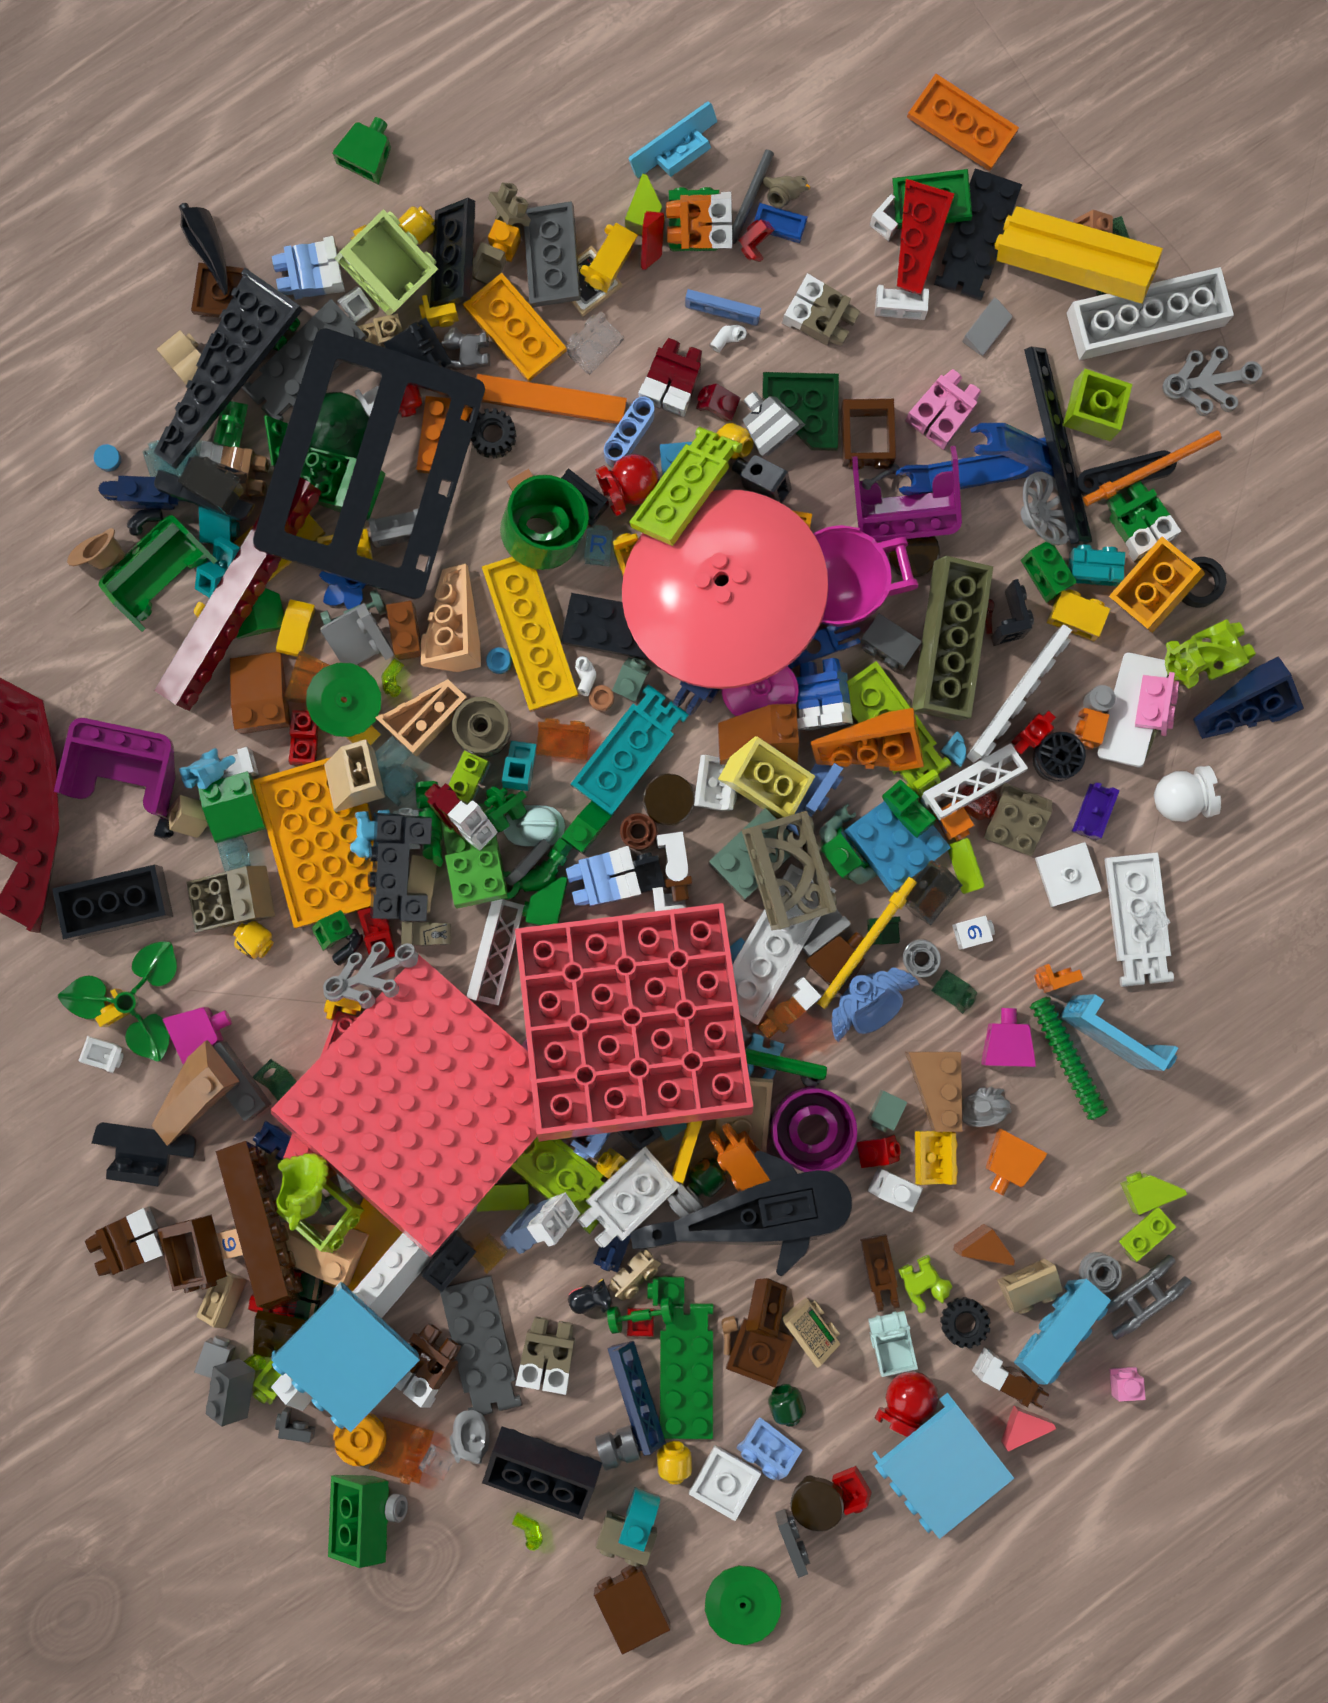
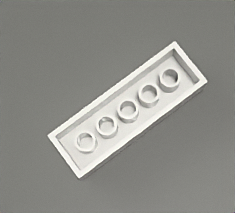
[1067,267,1234,360]

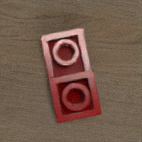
[288,710,318,766]

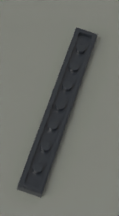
[1024,346,1092,545]

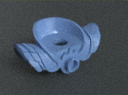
[831,967,920,1042]

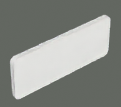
[1098,653,1168,767]

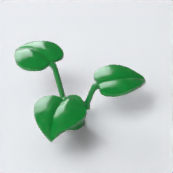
[58,941,177,1062]

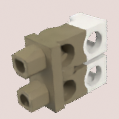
[782,273,860,346]
[515,1316,575,1395]

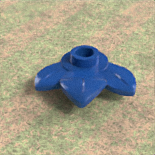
[319,571,366,609]

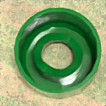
[500,475,589,570]

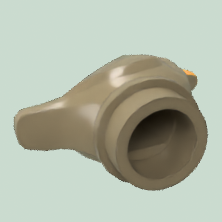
[763,176,810,208]

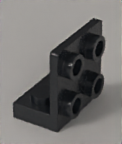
[991,579,1034,646]

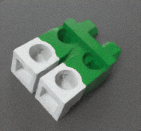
[1107,481,1181,562]

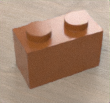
[386,600,421,661]

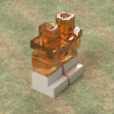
[757,977,821,1039]

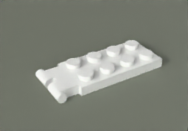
[1104,853,1174,987]

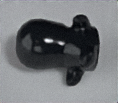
[568,1279,613,1314]

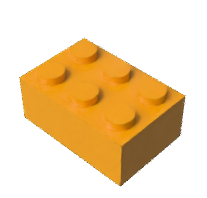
[1109,536,1205,633]

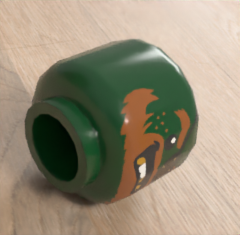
[688,1158,727,1197]

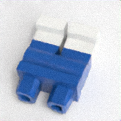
[796,658,853,731]

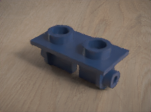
[252,1121,291,1162]
[593,1230,634,1273]

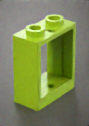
[277,1177,364,1253]

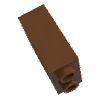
[841,398,896,470]
[157,1214,227,1293]

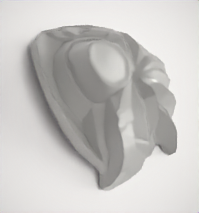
[962,1087,1012,1127]
[450,1410,490,1464]

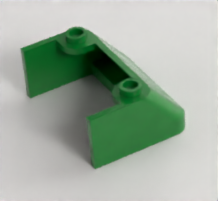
[98,515,217,632]

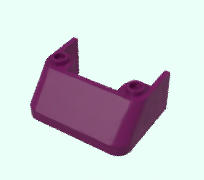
[852,446,962,542]

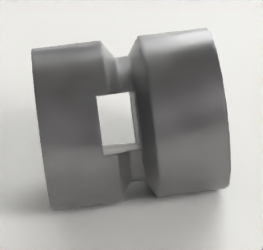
[595,1425,641,1471]

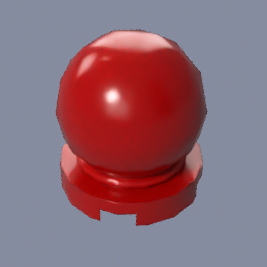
[595,454,659,517]
[875,1371,939,1437]

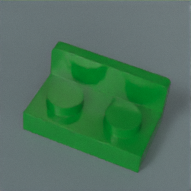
[1020,542,1076,603]

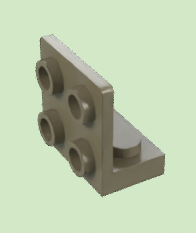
[984,783,1052,856]

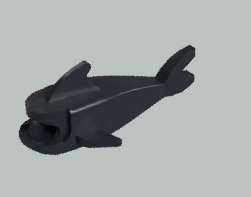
[630,1151,852,1276]

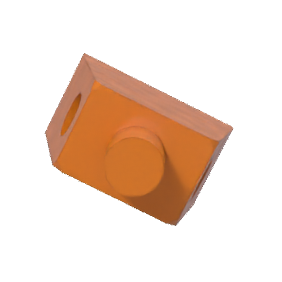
[986,1128,1048,1196]

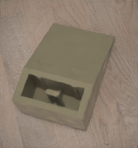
[187,866,275,932]

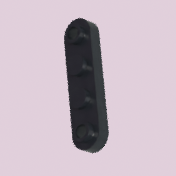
[1077,450,1177,496]

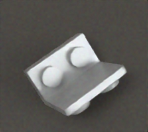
[320,603,394,665]

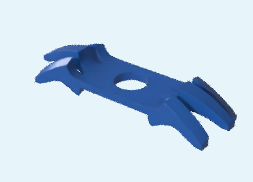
[788,626,861,669]

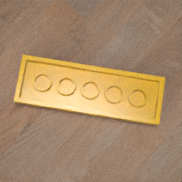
[482,557,578,712]

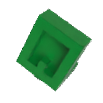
[311,911,353,951]
[647,1276,684,1306]

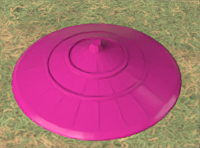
[721,666,799,716]

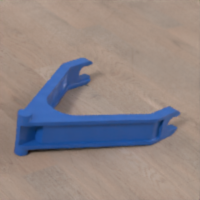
[896,423,1055,495]

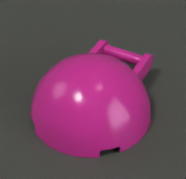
[813,525,918,627]

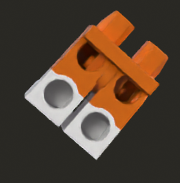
[666,192,732,249]

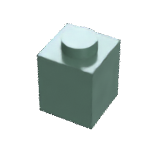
[868,1090,907,1133]

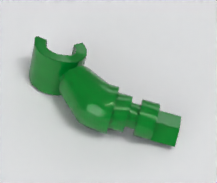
[415,781,443,867]
[503,837,573,900]

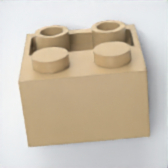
[324,739,385,812]

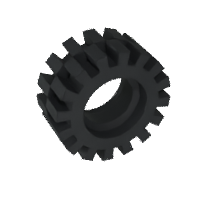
[471,408,516,459]
[940,1297,991,1349]

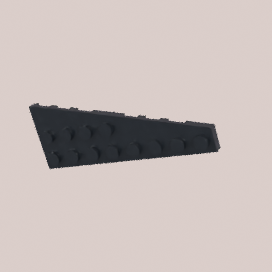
[154,268,303,469]

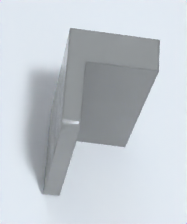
[802,909,851,957]

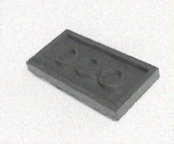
[524,201,581,308]

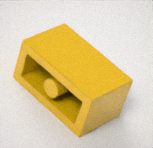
[1047,589,1110,642]

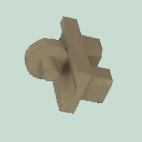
[488,183,531,227]

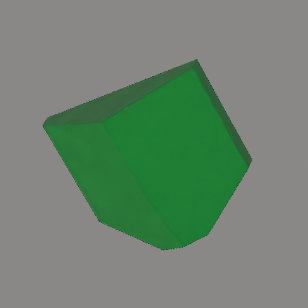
[236,588,284,639]

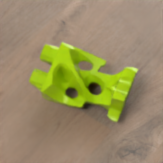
[1165,619,1256,689]

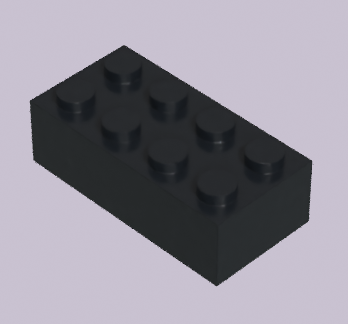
[52,864,173,941]
[482,1426,602,1520]

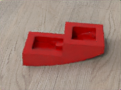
[357,907,396,959]

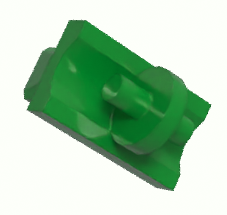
[213,401,248,447]
[484,787,527,833]

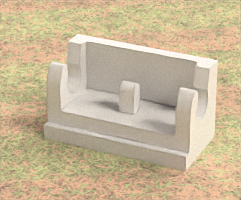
[875,285,929,320]

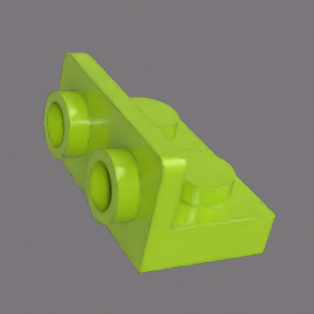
[1119,1208,1176,1262]

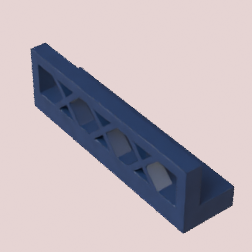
[607,1341,666,1456]

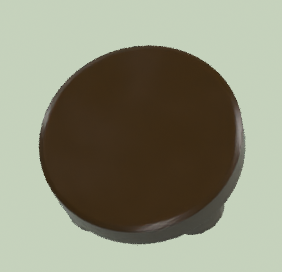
[888,536,940,577]
[643,774,695,826]
[790,1475,844,1531]

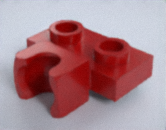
[1011,710,1056,756]

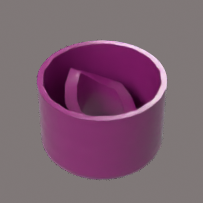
[771,1087,857,1172]

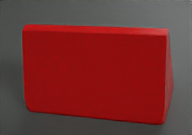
[641,211,664,270]

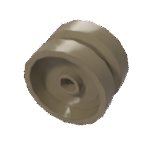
[452,697,511,758]

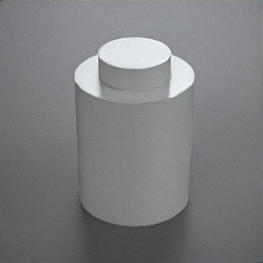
[1083,685,1116,713]

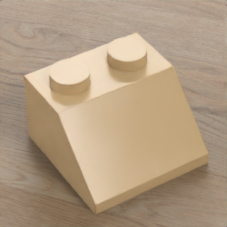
[997,1259,1063,1314]

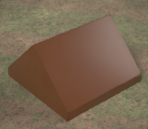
[953,1224,1015,1266]

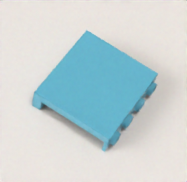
[1059,994,1178,1071]
[271,1281,420,1432]
[872,1393,1014,1539]

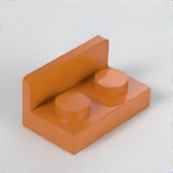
[1034,964,1083,993]

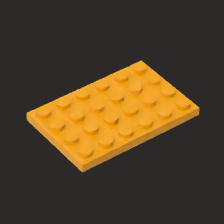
[253,757,374,929]

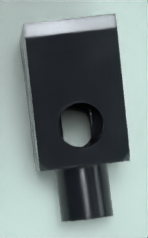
[732,455,792,503]

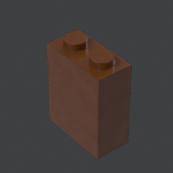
[594,1564,670,1655]

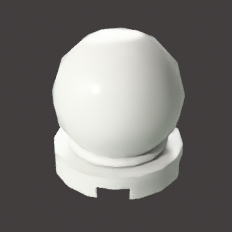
[1154,766,1221,822]

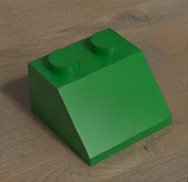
[198,771,266,843]

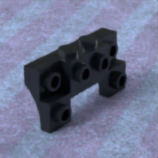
[368,813,432,921]

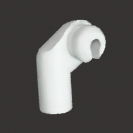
[710,325,747,353]

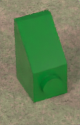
[561,801,614,855]
[522,877,568,926]

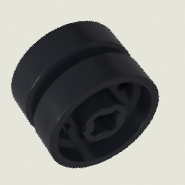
[1032,732,1086,782]

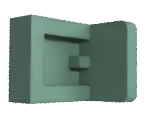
[612,657,651,702]

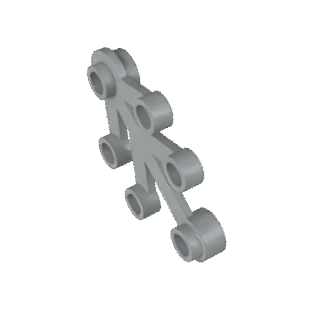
[1162,346,1262,416]
[323,942,419,1009]

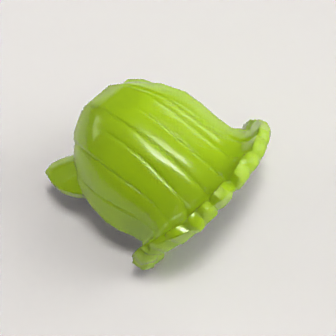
[276,1153,328,1231]

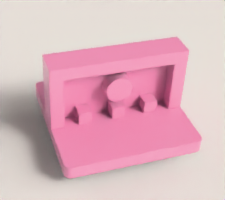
[1135,672,1179,736]

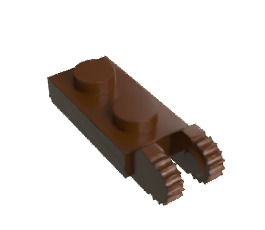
[860,1234,900,1312]

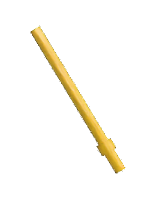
[817,877,917,1009]

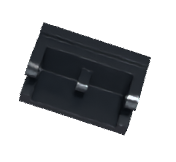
[561,468,609,527]
[421,1230,477,1292]

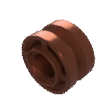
[620,813,658,850]

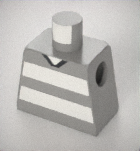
[743,391,805,456]

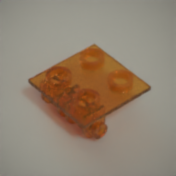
[369,1417,434,1485]

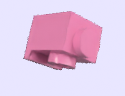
[1109,1367,1146,1402]

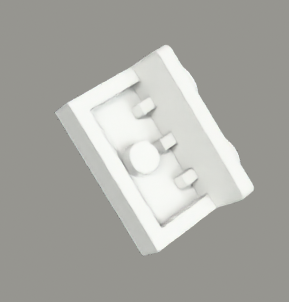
[694,755,737,811]

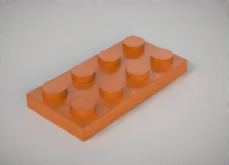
[907,74,1019,171]

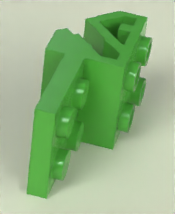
[441,803,508,909]

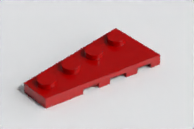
[897,179,954,295]

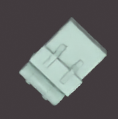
[868,1311,918,1377]

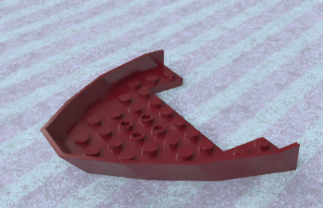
[0,678,60,933]

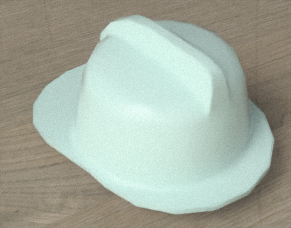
[504,805,565,846]

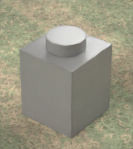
[194,1336,236,1378]

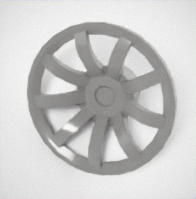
[1021,472,1070,546]

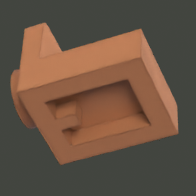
[1073,209,1113,233]

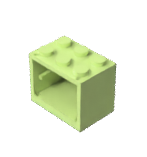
[334,209,438,316]

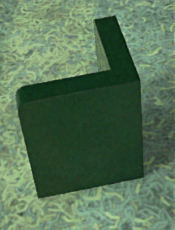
[867,916,901,945]

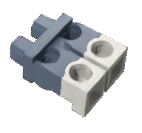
[501,1192,580,1254]

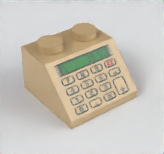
[782,1297,840,1368]

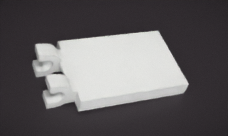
[576,1147,680,1248]

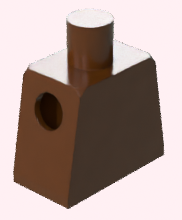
[804,932,866,996]

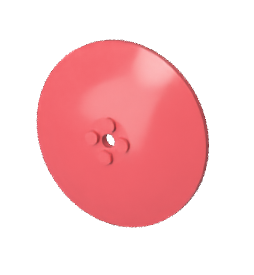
[622,489,828,689]

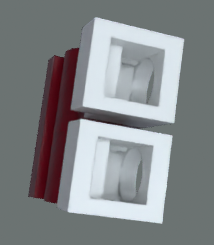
[638,338,702,417]
[425,783,498,851]

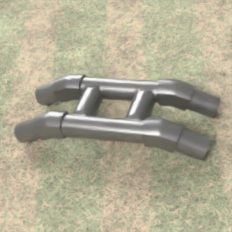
[1105,1255,1192,1340]

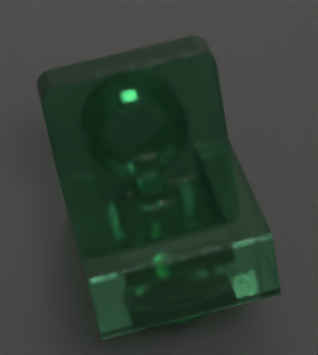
[931,970,977,1014]

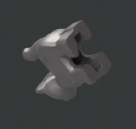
[442,327,491,370]

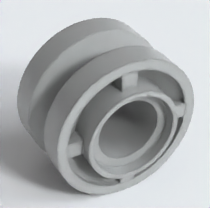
[903,939,941,977]
[667,1183,705,1218]
[1079,1252,1122,1293]

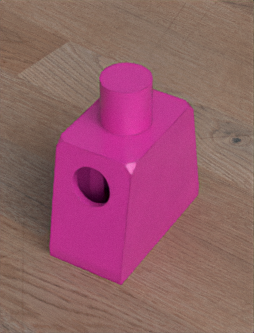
[163,1007,232,1064]
[981,1008,1036,1067]

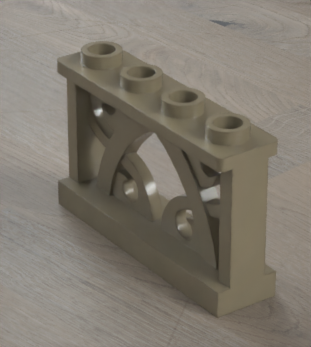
[742,811,837,931]

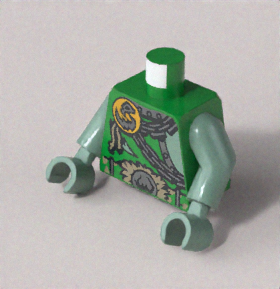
[819,804,877,884]

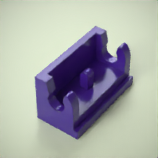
[1072,783,1120,841]

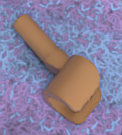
[721,1316,738,1355]

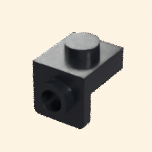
[633,852,666,894]

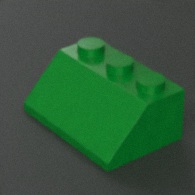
[328,1475,389,1568]

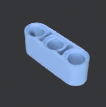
[604,397,654,467]

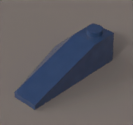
[1193,656,1304,739]

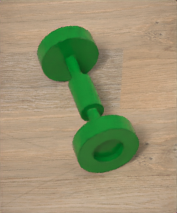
[607,1297,676,1334]

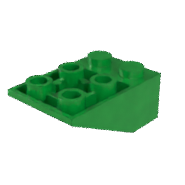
[300,447,386,521]

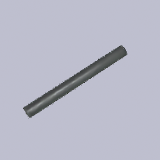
[732,149,774,244]

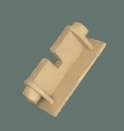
[608,1249,661,1301]

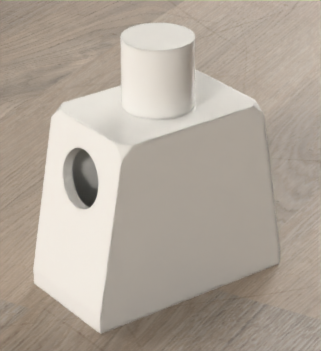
[868,1167,923,1213]

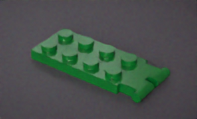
[660,1303,713,1439]

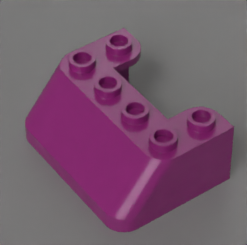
[54,718,176,817]

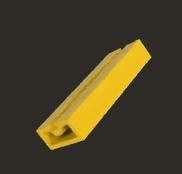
[995,206,1163,304]

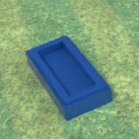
[754,203,808,243]

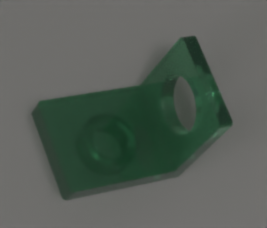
[253,1059,297,1101]

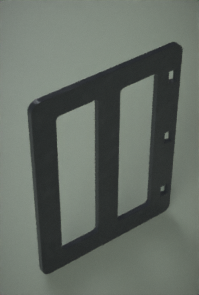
[253,328,485,600]

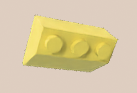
[718,736,815,818]

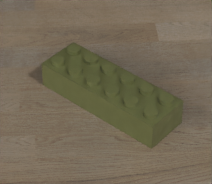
[912,556,994,721]

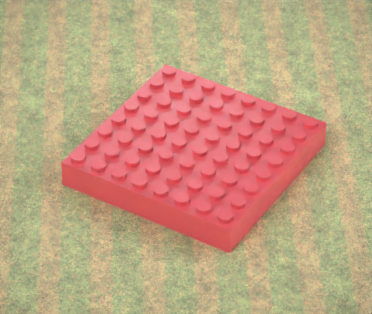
[515,903,753,1142]
[271,954,538,1258]

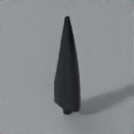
[179,203,228,296]

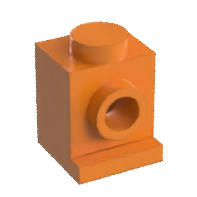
[1075,708,1110,750]

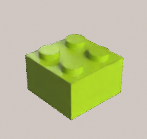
[1063,369,1133,441]

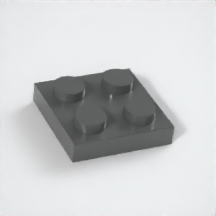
[775,1509,810,1578]

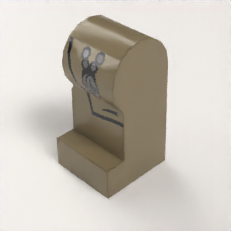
[401,922,451,946]

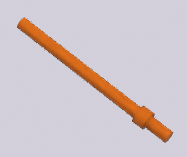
[1083,430,1222,506]

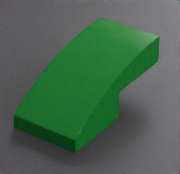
[882,779,936,838]

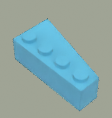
[1014,1279,1111,1385]

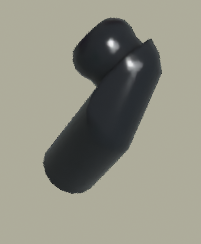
[332,928,363,966]

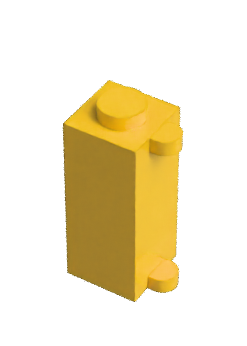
[580,223,638,293]

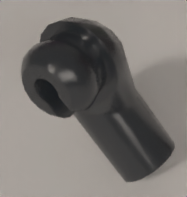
[127,508,163,536]

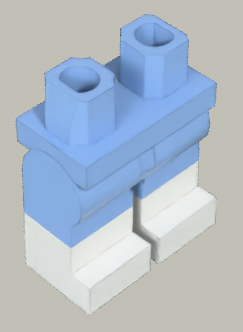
[272,236,345,300]
[566,846,641,907]

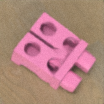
[905,369,981,450]

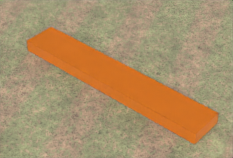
[476,374,627,424]

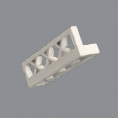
[921,743,1028,820]
[467,899,524,1006]

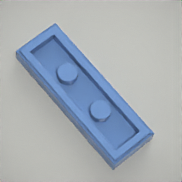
[685,289,761,326]

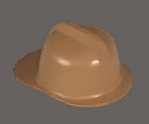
[67,528,125,570]

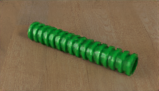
[1030,996,1109,1120]

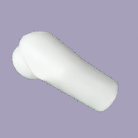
[575,656,597,696]

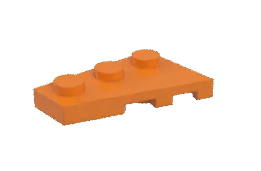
[416,396,473,474]

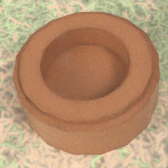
[589,685,614,712]

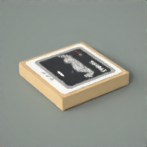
[571,246,622,317]

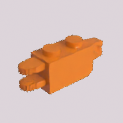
[708,1123,770,1191]

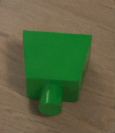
[332,117,391,185]

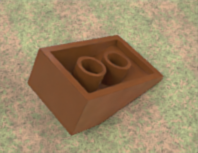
[230,652,291,734]
[718,704,799,765]

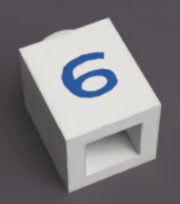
[952,916,995,950]

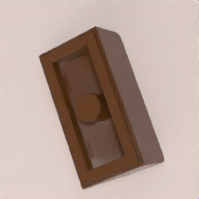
[746,1278,787,1338]

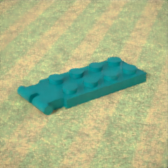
[571,684,689,816]

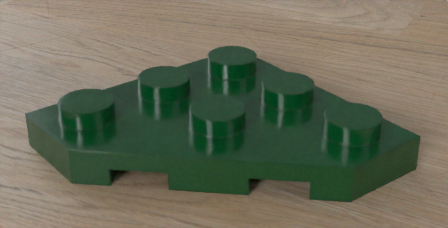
[762,372,839,451]

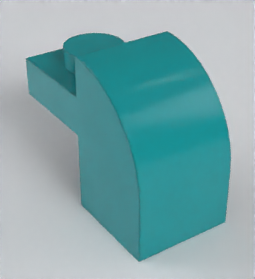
[195,536,240,598]
[502,741,537,792]
[618,1487,661,1552]

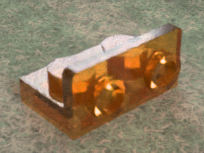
[536,718,590,761]

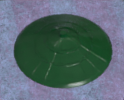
[310,392,369,459]

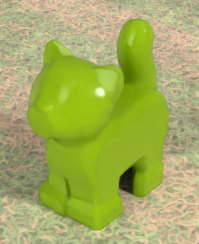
[898,1255,952,1313]

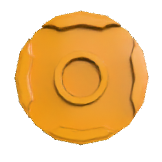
[333,1413,386,1466]

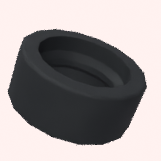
[1182,556,1227,608]

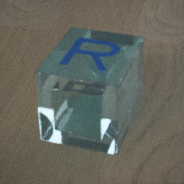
[584,525,613,566]

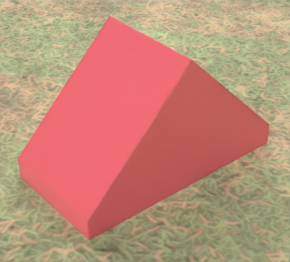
[1001,1406,1056,1451]

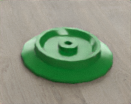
[306,663,381,737]
[704,1565,781,1645]

